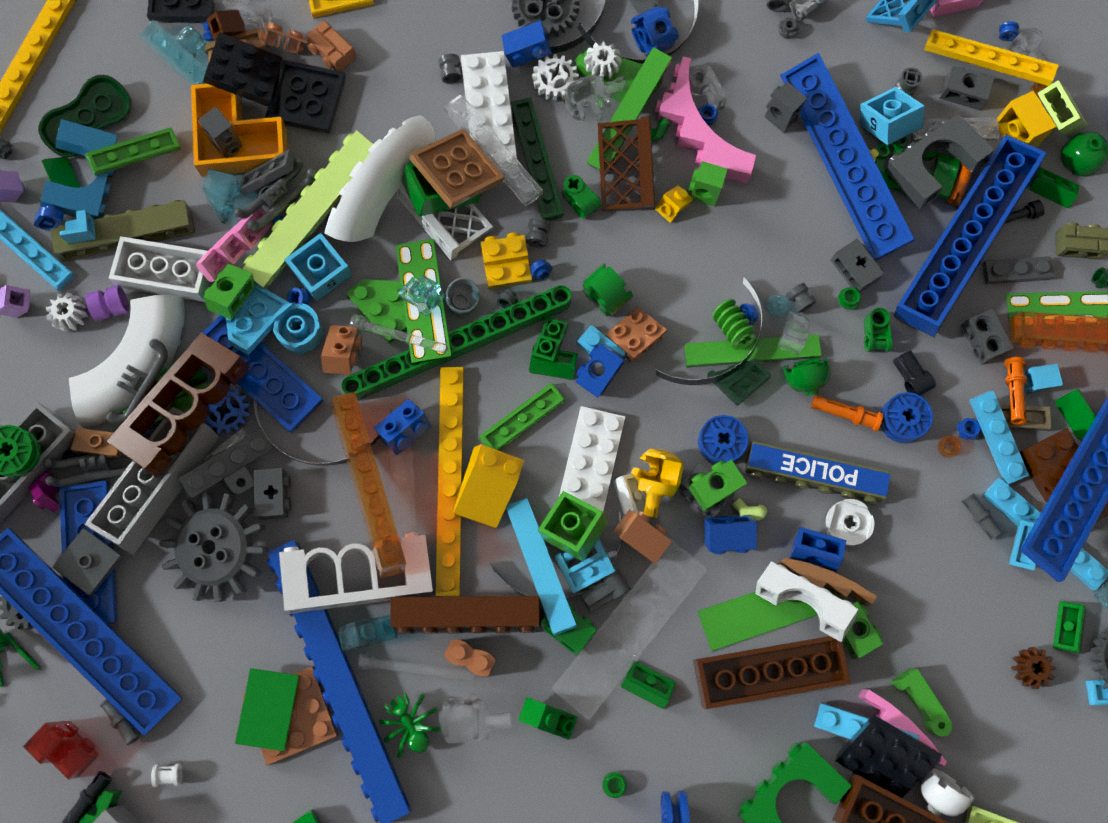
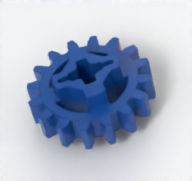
[204,384,250,434]

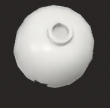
[921,768,975,817]

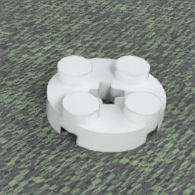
[826,499,875,546]

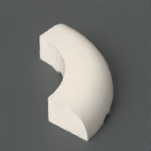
[324,115,436,242]
[69,294,185,428]

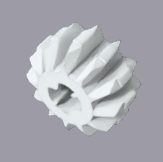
[584,41,621,81]
[45,292,88,332]

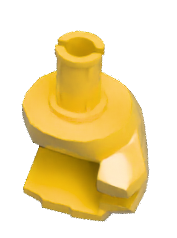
[631,449,683,518]

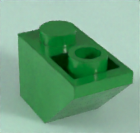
[518,697,578,740]

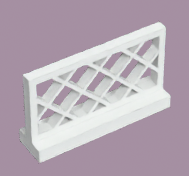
[397,184,493,261]

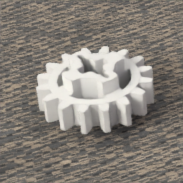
[532,54,579,101]

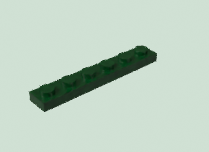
[511,97,564,221]

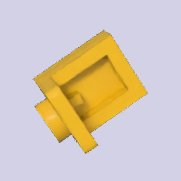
[655,185,693,222]

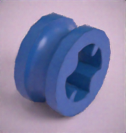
[999,21,1019,41]
[287,288,310,305]

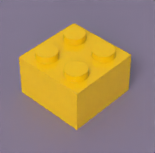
[994,91,1056,147]

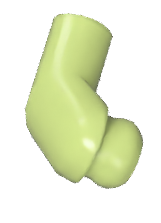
[732,498,767,521]

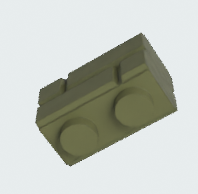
[1056,222,1108,260]

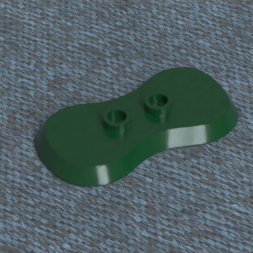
[38,75,132,158]

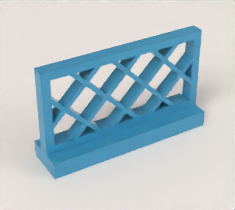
[866,0,938,33]

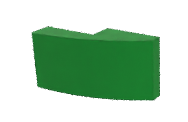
[933,153,960,200]
[532,317,568,362]
[79,789,122,823]

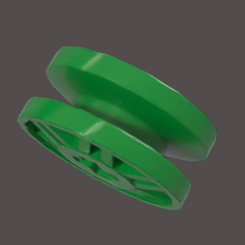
[0,425,41,478]

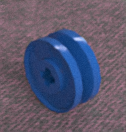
[881,392,933,444]
[698,415,749,465]
[661,790,690,823]

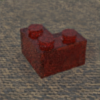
[23,721,100,780]

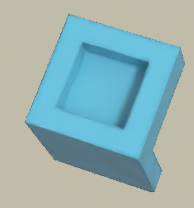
[60,210,96,244]
[1024,364,1063,395]

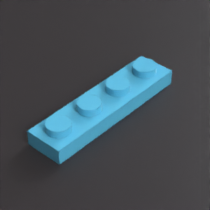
[969,390,1029,484]
[814,702,919,740]

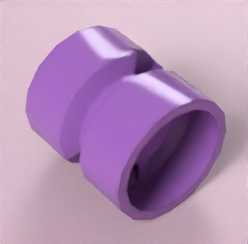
[86,285,129,321]

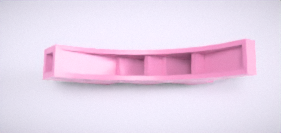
[655,56,756,184]

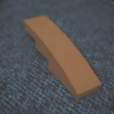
[778,558,877,606]

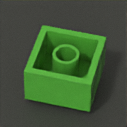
[538,491,608,562]

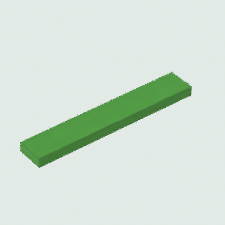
[587,47,672,170]
[684,334,822,367]

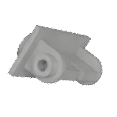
[789,0,827,22]

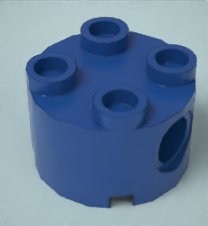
[631,6,679,57]

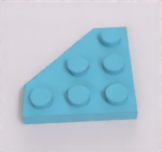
[225,283,290,355]

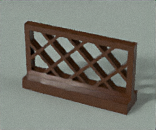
[597,116,655,211]

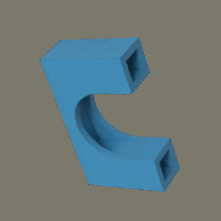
[40,119,117,220]

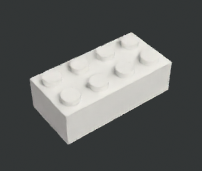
[109,236,211,302]

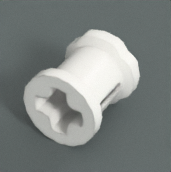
[151,763,183,787]

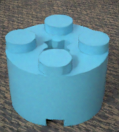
[273,303,324,355]

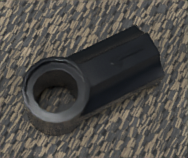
[893,350,936,396]

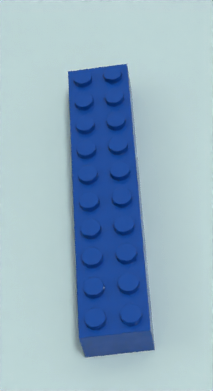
[894,134,1047,338]

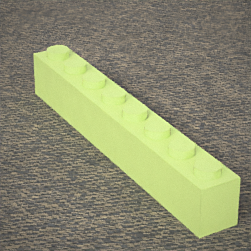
[243,130,373,289]

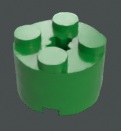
[582,263,633,317]

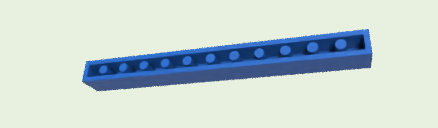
[267,540,412,823]

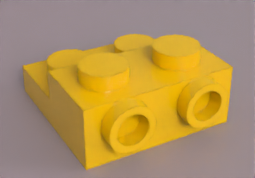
[480,232,532,289]

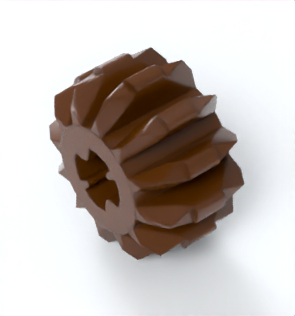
[1011,647,1057,689]

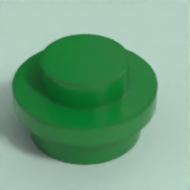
[838,287,861,309]
[602,772,627,798]

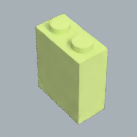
[1038,80,1088,137]

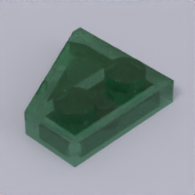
[707,359,771,406]

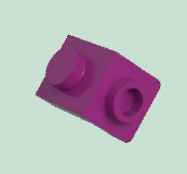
[28,471,60,513]

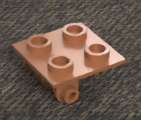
[260,22,308,54]
[605,307,668,362]

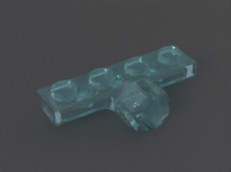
[139,20,206,85]

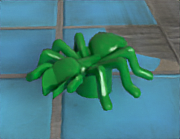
[379,693,444,758]

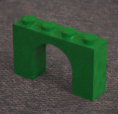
[737,741,852,823]

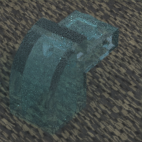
[398,275,445,315]

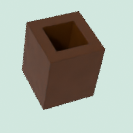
[207,10,246,40]

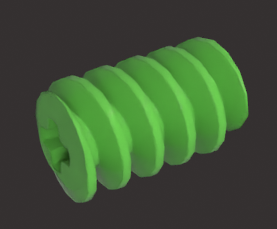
[712,299,757,350]

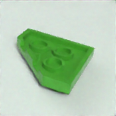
[346,279,407,344]

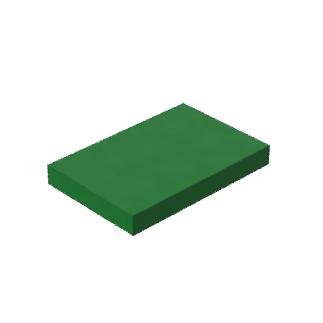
[235,668,300,751]

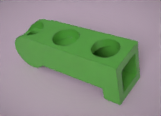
[891,668,952,737]

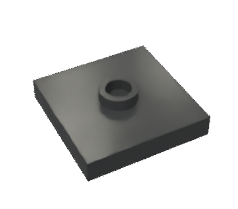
[52,528,123,596]

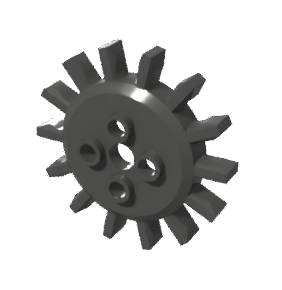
[159,492,269,603]

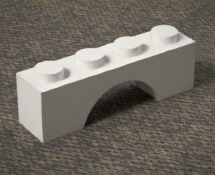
[755,561,858,642]

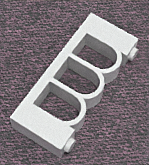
[279,532,433,615]

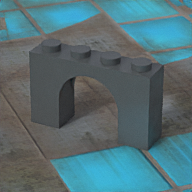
[886,114,994,209]

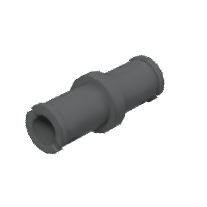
[961,493,1003,540]
[100,699,141,745]

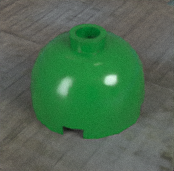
[1061,131,1108,177]
[783,358,831,396]

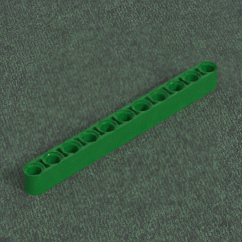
[341,285,572,401]

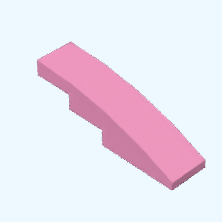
[195,207,273,282]
[858,689,947,766]

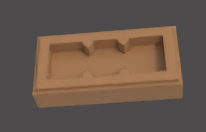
[71,428,120,458]

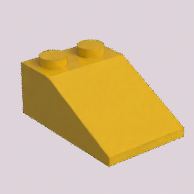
[452,444,524,528]

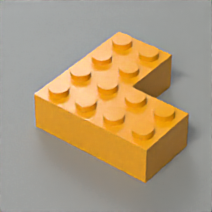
[191,84,288,177]

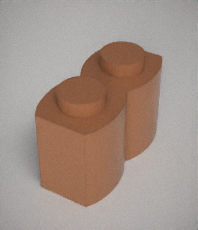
[444,639,496,677]

